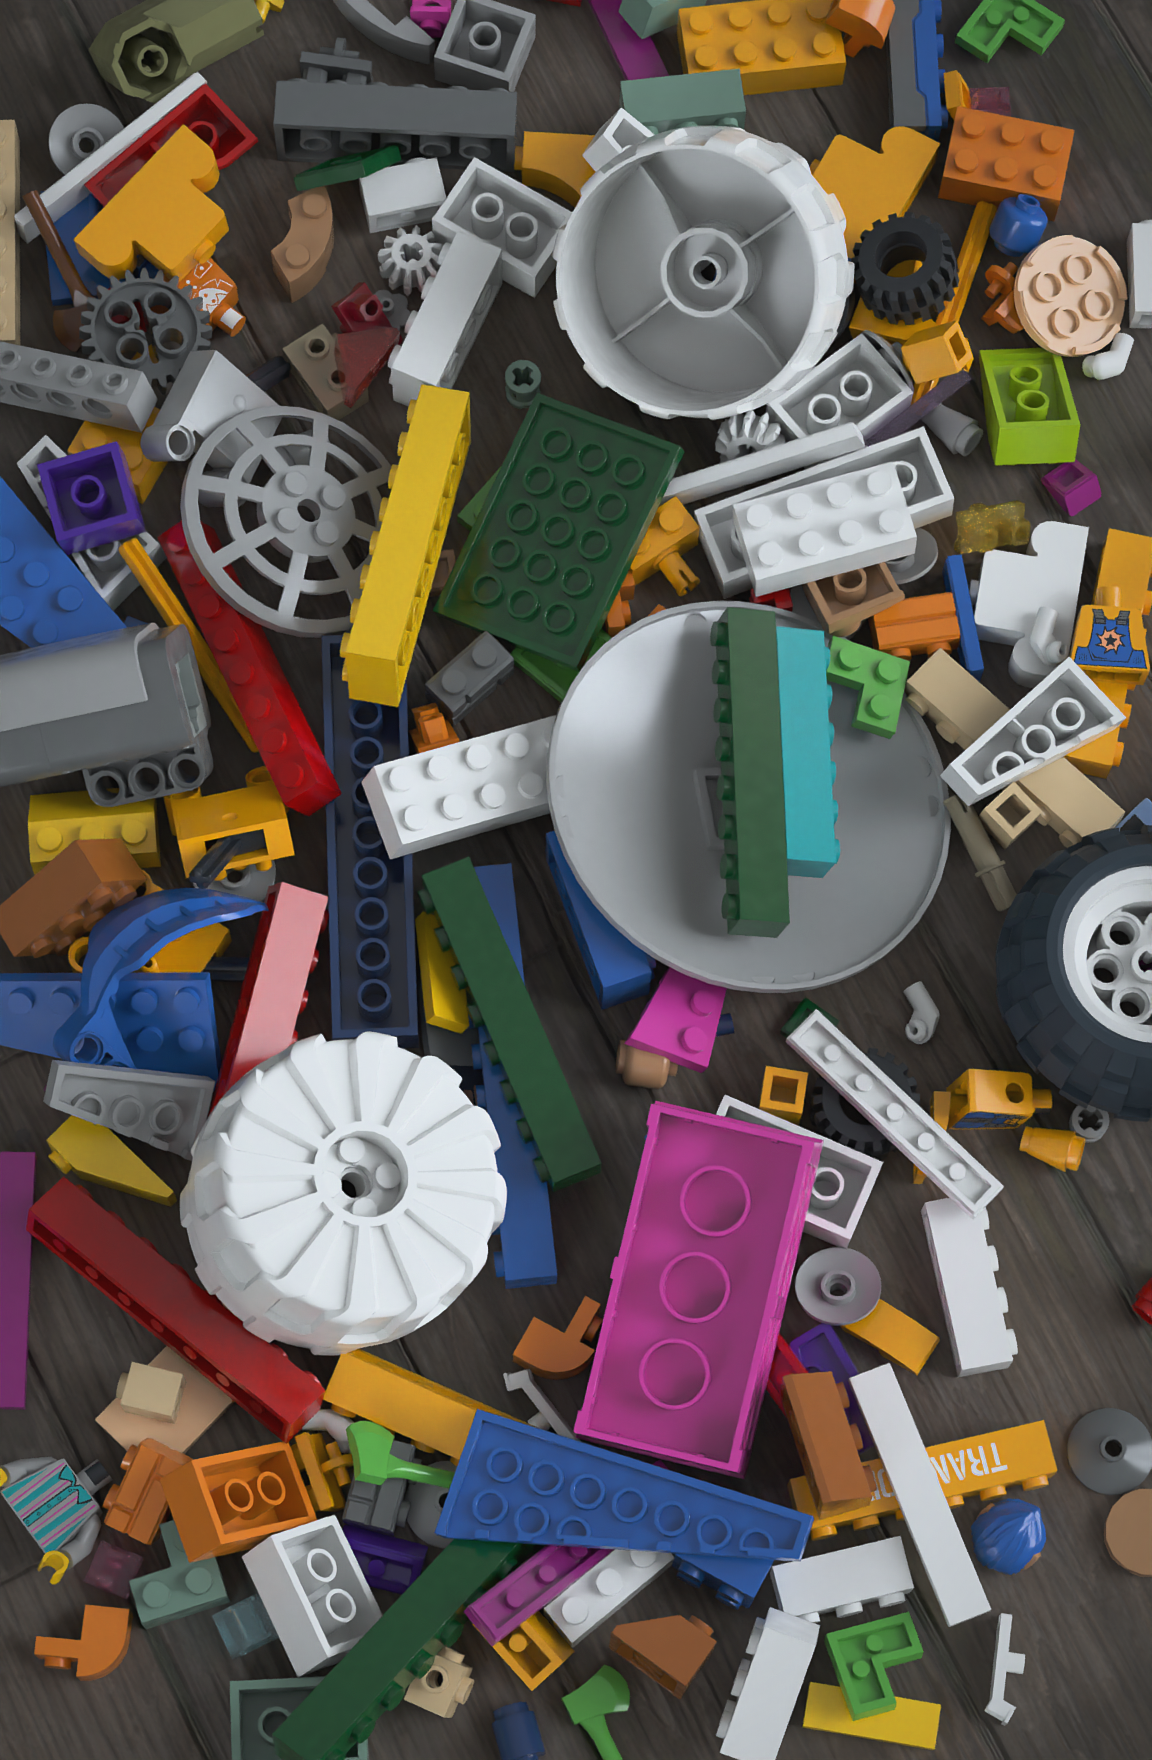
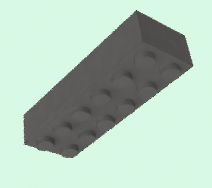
[273,78,517,172]

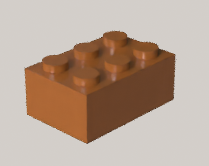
[0,838,147,958]

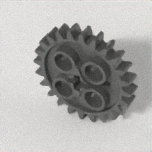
[79,268,212,395]

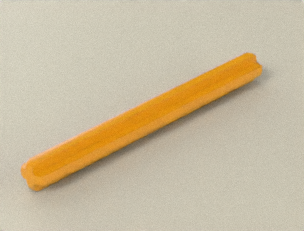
[909,201,997,416]
[118,538,258,753]

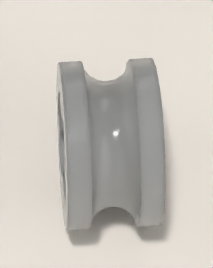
[1069,1105,1110,1143]

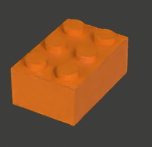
[938,106,1075,221]
[159,1442,317,1563]

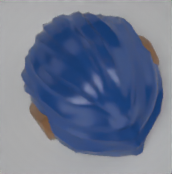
[971,1498,1046,1575]

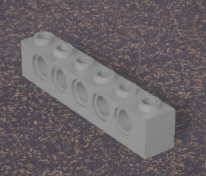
[0,341,158,433]

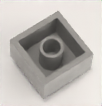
[434,0,536,92]

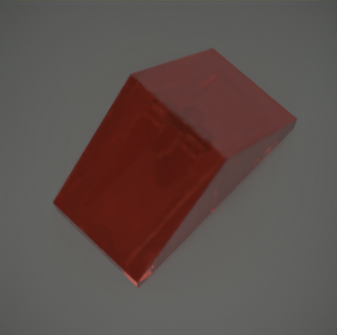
[334,327,400,408]

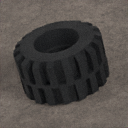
[851,212,959,325]
[809,1047,920,1160]

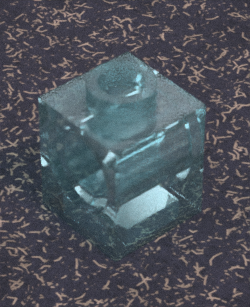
[212,1593,279,1660]

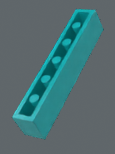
[776,626,840,878]

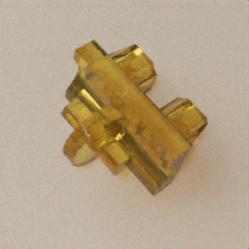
[954,500,1031,554]

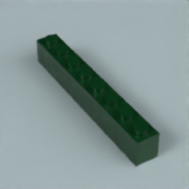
[710,607,790,938]
[418,857,602,1192]
[272,1539,544,1760]

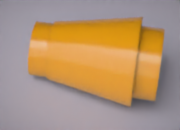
[1020,1126,1086,1172]

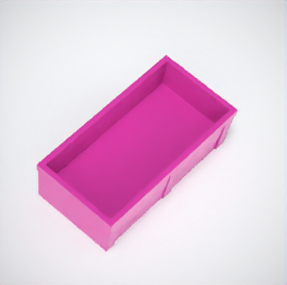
[573,1101,824,1479]

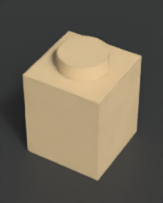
[979,782,1043,849]
[116,1362,186,1424]

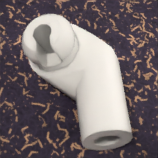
[1082,333,1134,380]
[1030,607,1069,667]
[302,1409,354,1453]

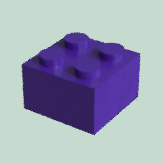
[37,441,146,555]

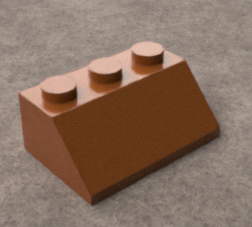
[780,1371,877,1520]
[608,1615,717,1699]

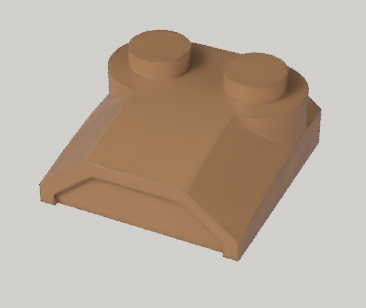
[801,562,905,637]

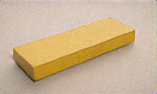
[415,912,469,1033]
[802,1682,941,1750]

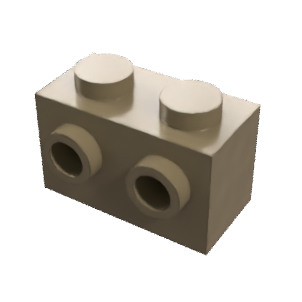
[282,324,371,420]

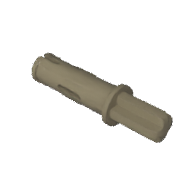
[943,795,1017,911]

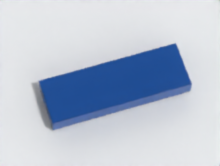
[942,554,984,682]

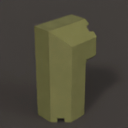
[88,0,264,103]

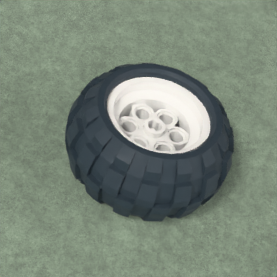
[995,825,1152,1122]

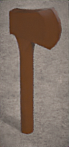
[22,190,112,352]

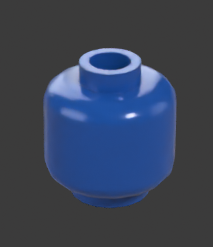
[989,194,1048,257]

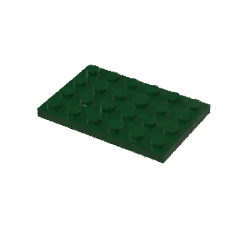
[433,393,684,672]

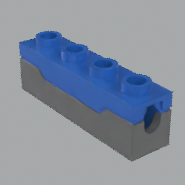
[885,0,948,142]

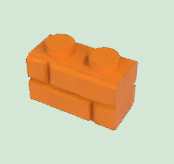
[868,592,960,661]
[103,1438,193,1545]

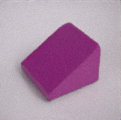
[1041,459,1102,517]

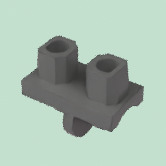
[300,37,373,85]

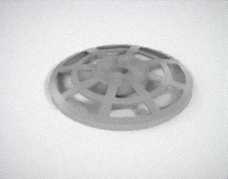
[180,406,391,638]

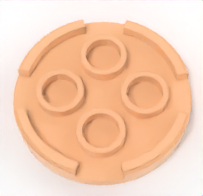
[1014,235,1128,357]

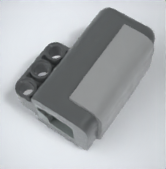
[0,623,214,807]

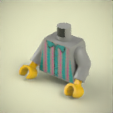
[0,1457,113,1585]

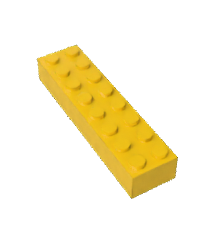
[340,384,471,707]

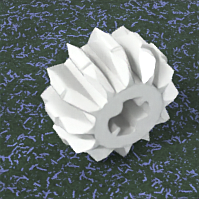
[378,225,443,296]
[715,410,785,463]

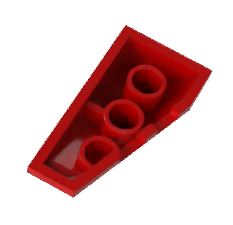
[84,83,258,207]

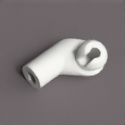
[904,981,940,1044]

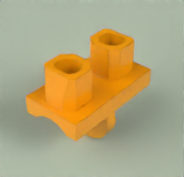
[291,1432,353,1512]

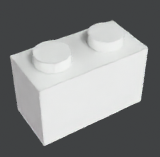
[359,157,446,233]

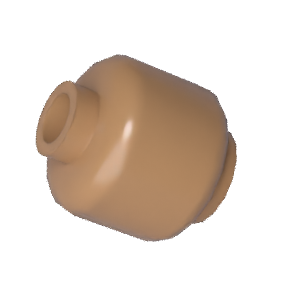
[615,1035,678,1089]

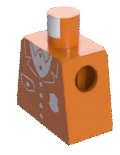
[150,257,246,337]

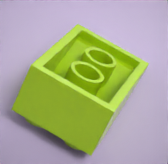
[979,348,1080,465]

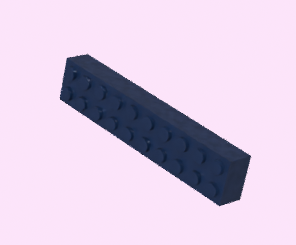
[321,635,419,1048]

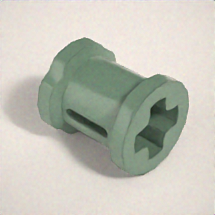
[505,360,541,409]

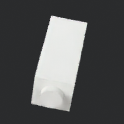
[1127,220,1152,328]

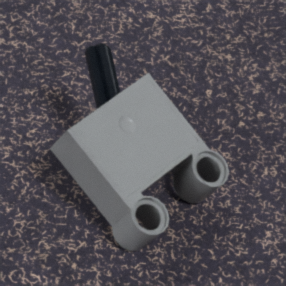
[141,350,291,507]

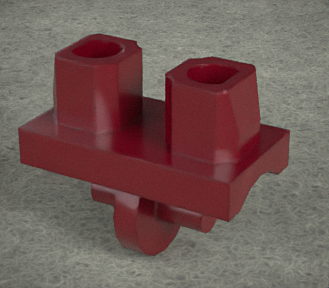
[331,282,403,366]

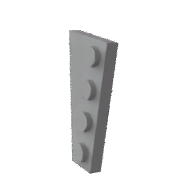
[43,1060,215,1161]

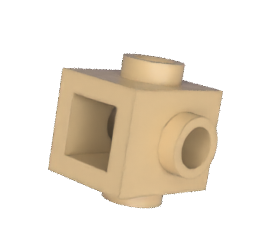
[404,1646,474,1718]

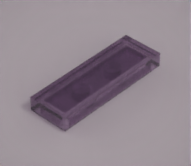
[866,368,974,447]

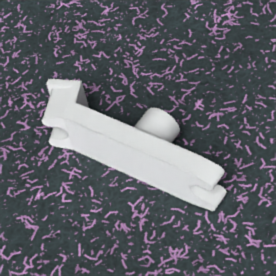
[503,1369,581,1442]
[984,1613,1025,1726]

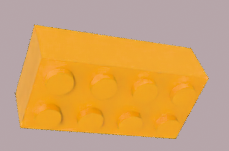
[677,0,846,96]

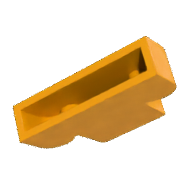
[73,124,229,282]
[810,126,940,284]

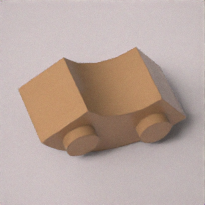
[271,186,334,303]

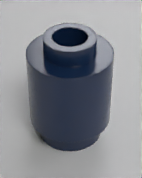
[492,1702,546,1760]

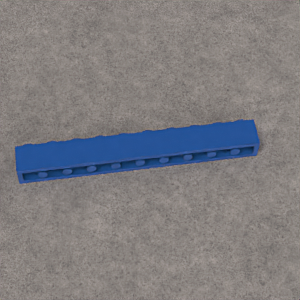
[467,863,557,1289]

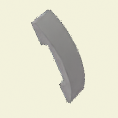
[333,0,435,65]

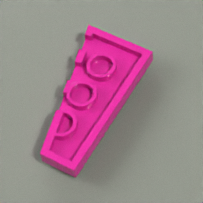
[624,967,727,1073]

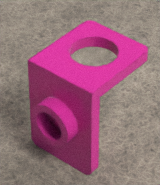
[410,0,451,38]

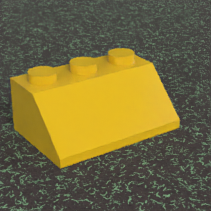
[28,788,161,874]

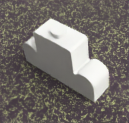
[969,521,1089,688]

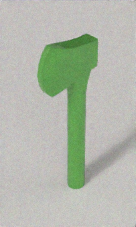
[346,1421,455,1489]
[561,1665,630,1760]

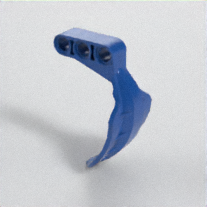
[53,888,269,1069]

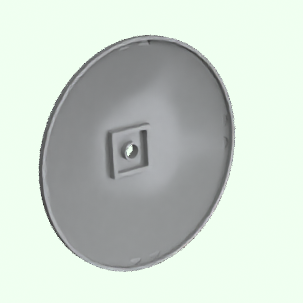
[546,601,951,993]

